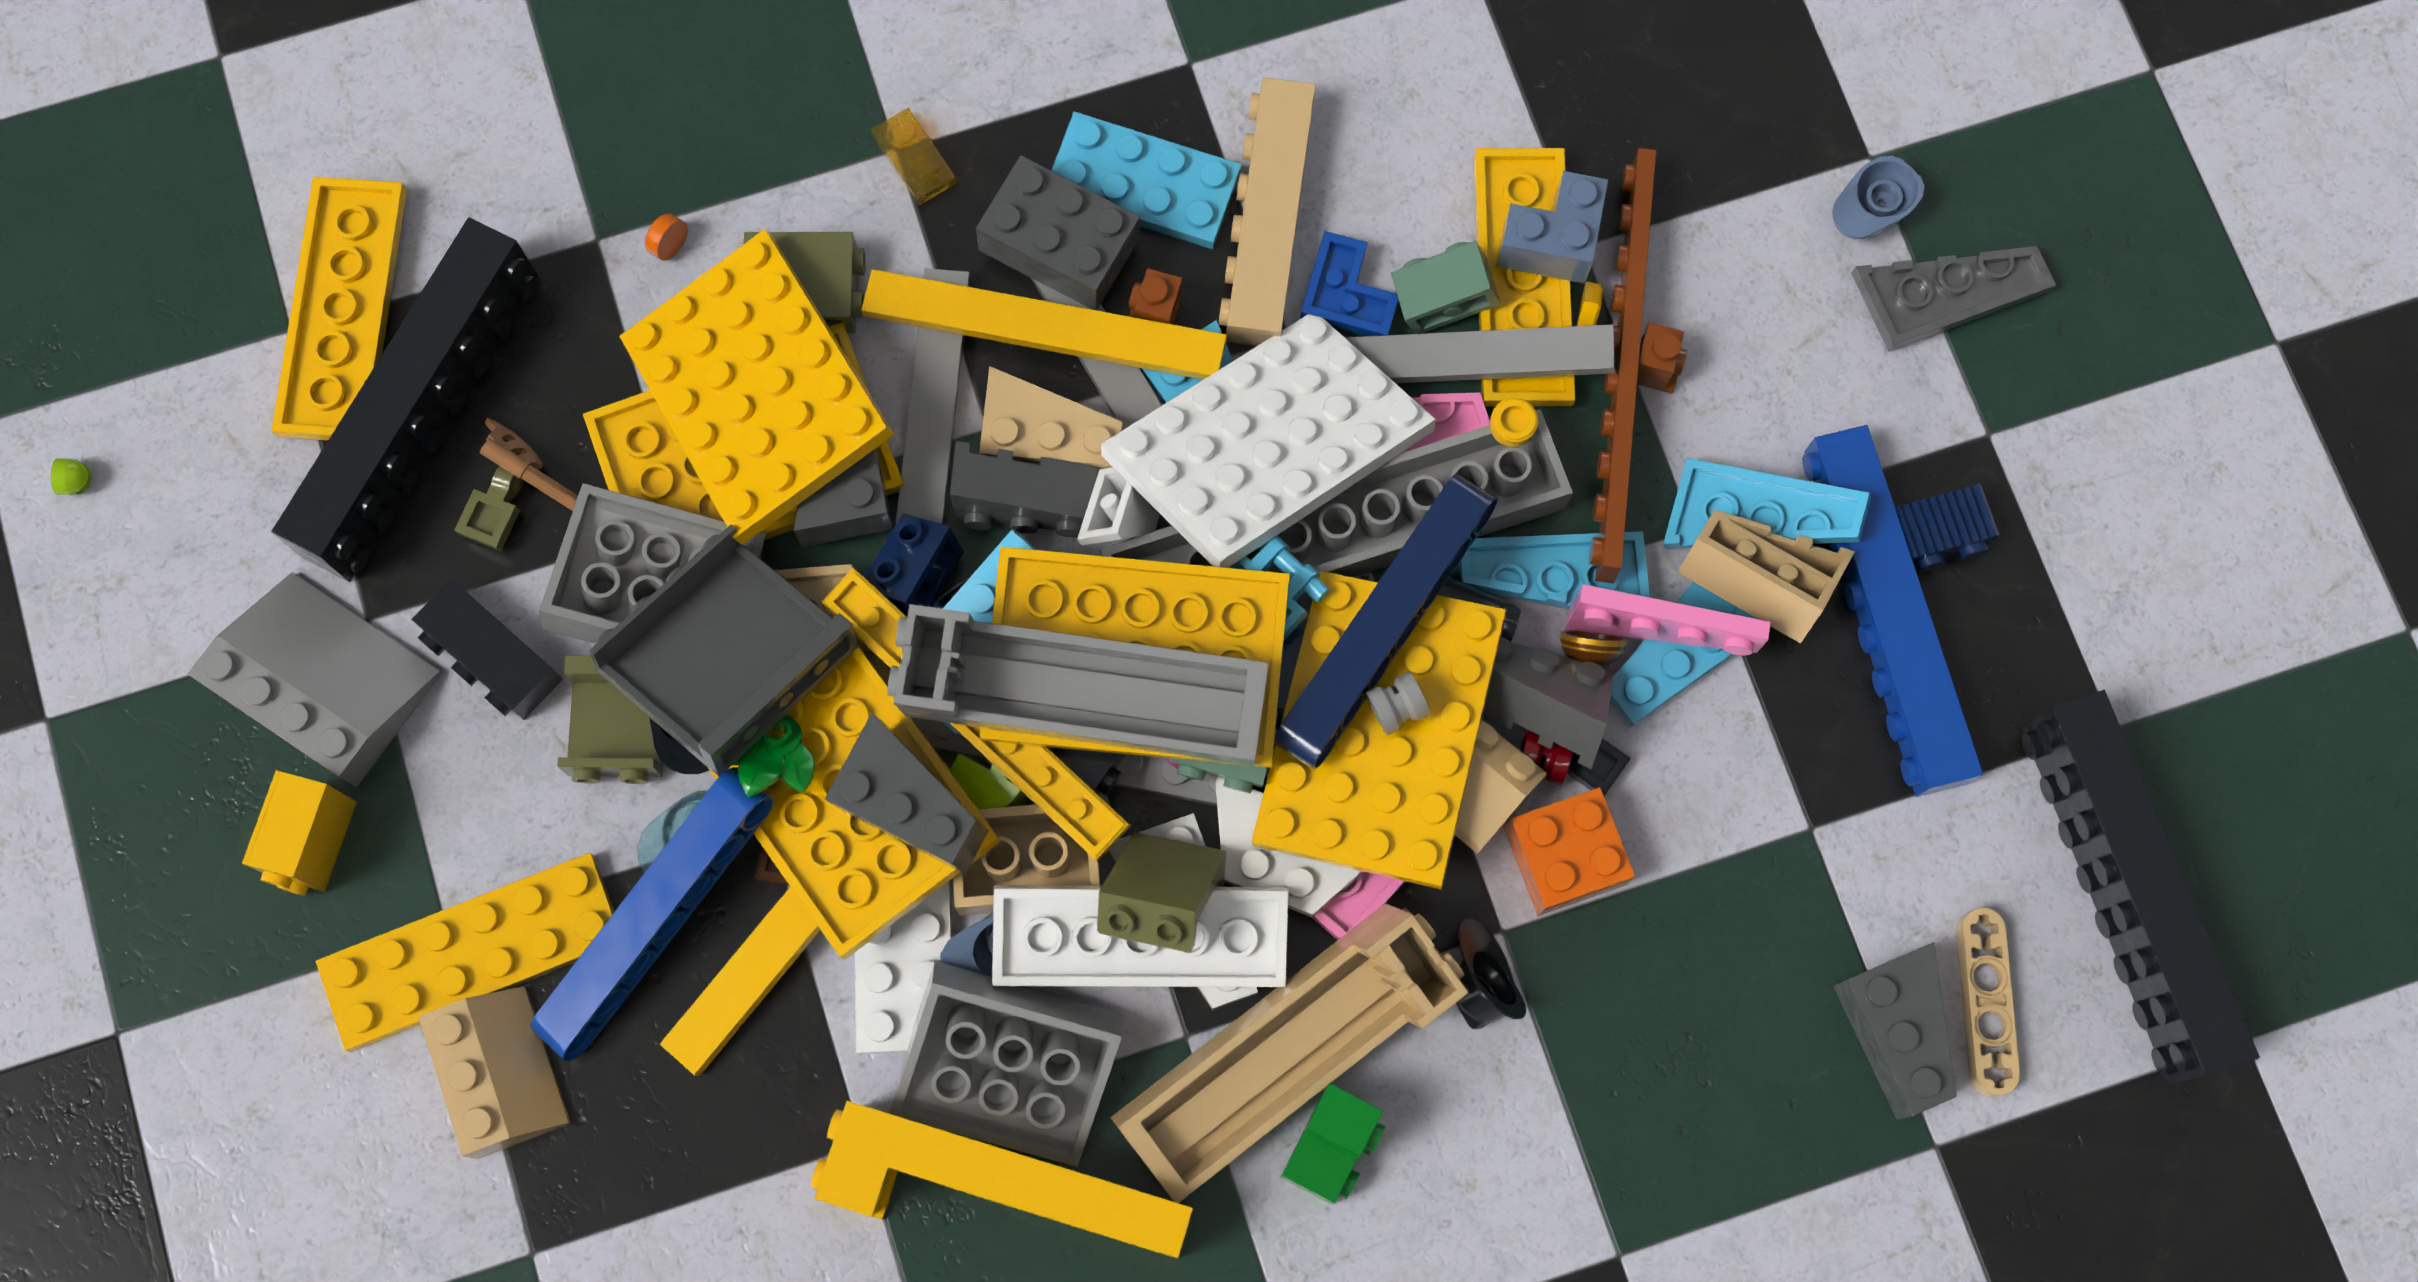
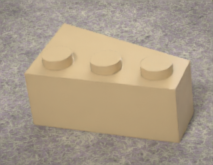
[979,366,1123,471]
[1677,509,1855,644]

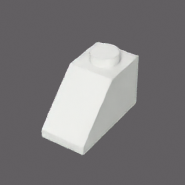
[1077,467,1160,546]

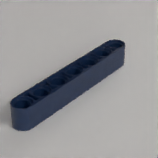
[1274,474,1498,770]

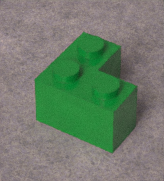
[1280,1083,1386,1205]

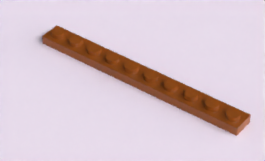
[1589,148,1656,584]

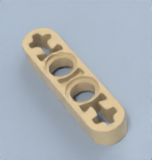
[1956,907,2020,1097]

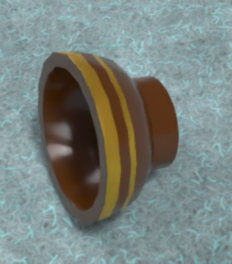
[1560,630,1628,669]

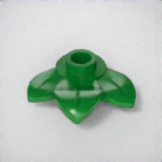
[733,715,815,798]

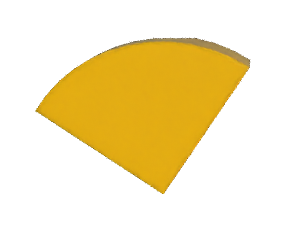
[1575,281,1603,326]

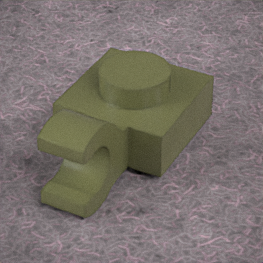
[454,466,524,551]

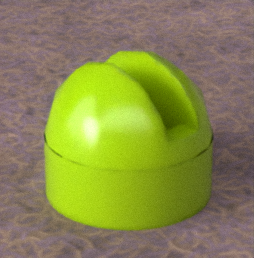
[51,458,92,495]

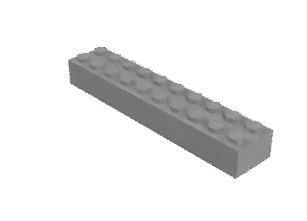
[1100,409,1573,580]

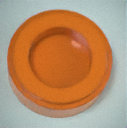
[645,213,688,261]

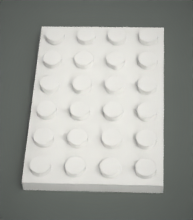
[1101,315,1436,568]

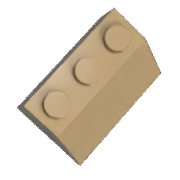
[1455,720,1547,854]
[418,986,571,1159]

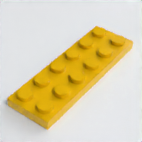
[1474,148,1575,407]
[271,177,407,441]
[316,852,614,1052]

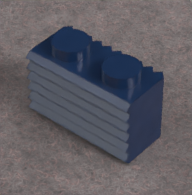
[1895,484,1999,572]

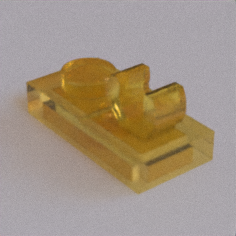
[871,107,957,205]

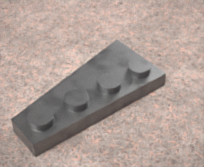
[1851,246,2056,352]

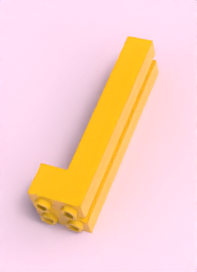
[811,1101,1193,1259]

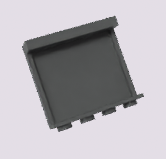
[589,524,858,777]

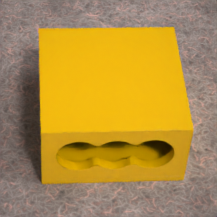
[242,770,357,896]

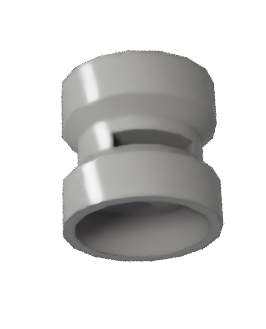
[1365,671,1431,736]

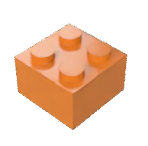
[1504,787,1635,916]

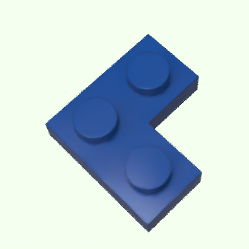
[1300,231,1399,336]

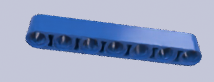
[531,767,774,1062]

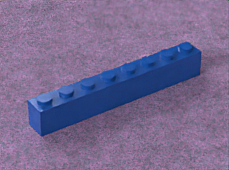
[1802,425,1983,797]

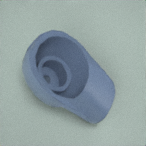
[1832,156,1925,239]

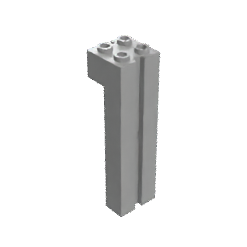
[888,604,1269,766]

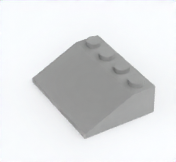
[539,483,766,644]
[188,572,442,788]
[890,961,1122,1167]

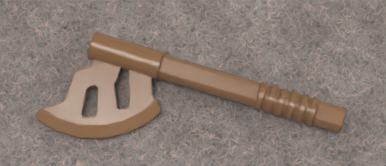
[480,417,578,511]

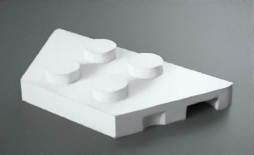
[1215,776,1363,918]

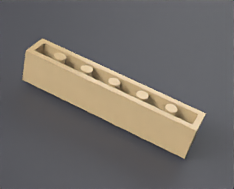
[1219,77,1315,346]

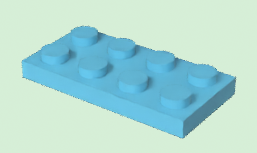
[1051,112,1242,249]

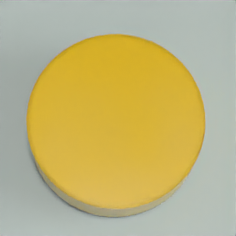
[1490,398,1538,447]

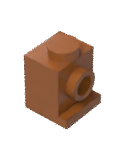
[1129,268,1182,325]
[1637,322,1688,394]

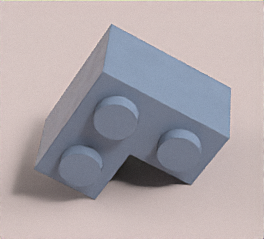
[1496,171,1608,284]

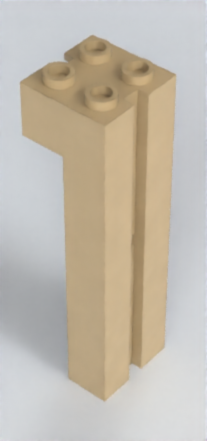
[1110,903,1468,1203]

